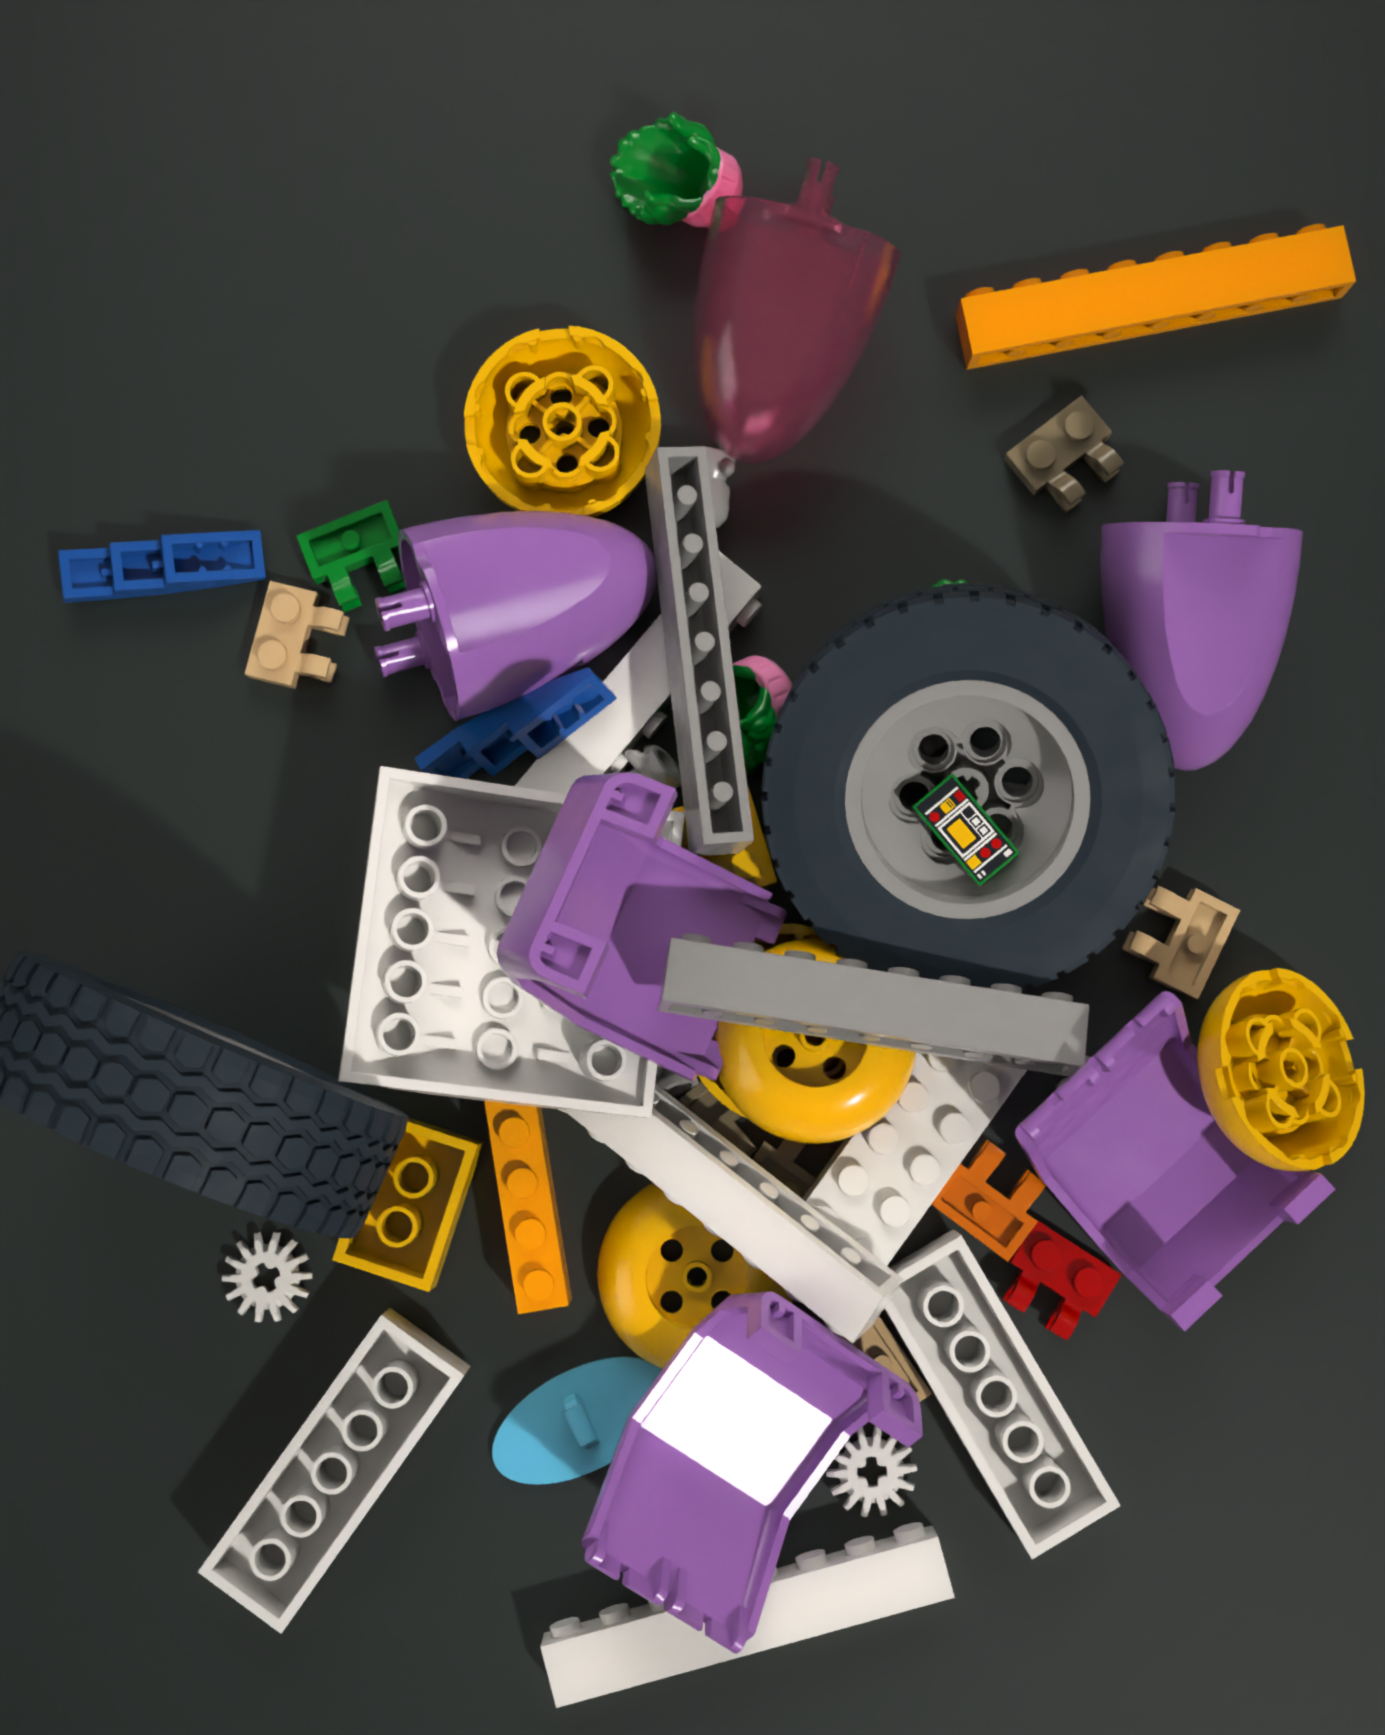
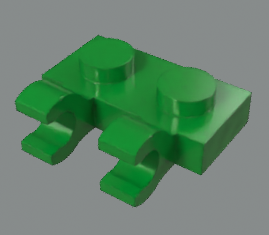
[296,500,406,613]

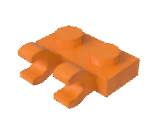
[931,1139,1046,1262]

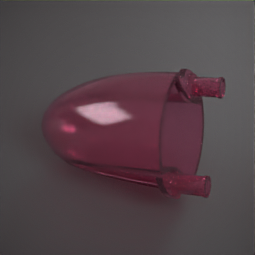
[693,158,902,464]

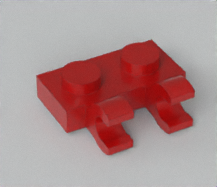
[1001,1220,1122,1341]

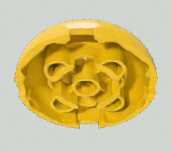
[464,325,661,518]
[713,938,916,1144]
[1197,968,1365,1172]
[597,1183,793,1369]

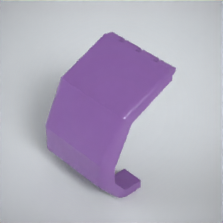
[497,772,788,1082]
[1015,991,1335,1331]
[581,1292,923,1654]

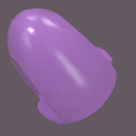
[1100,470,1303,771]
[374,511,657,721]

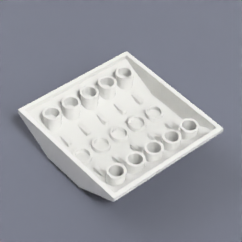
[338,766,685,1118]

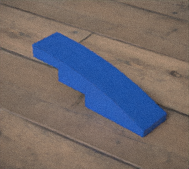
[58,530,266,603]
[414,667,617,779]

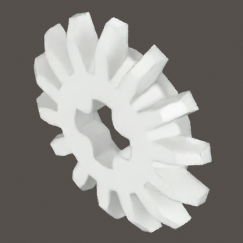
[222,1231,313,1322]
[826,1425,917,1517]

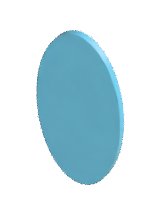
[492,1356,662,1485]

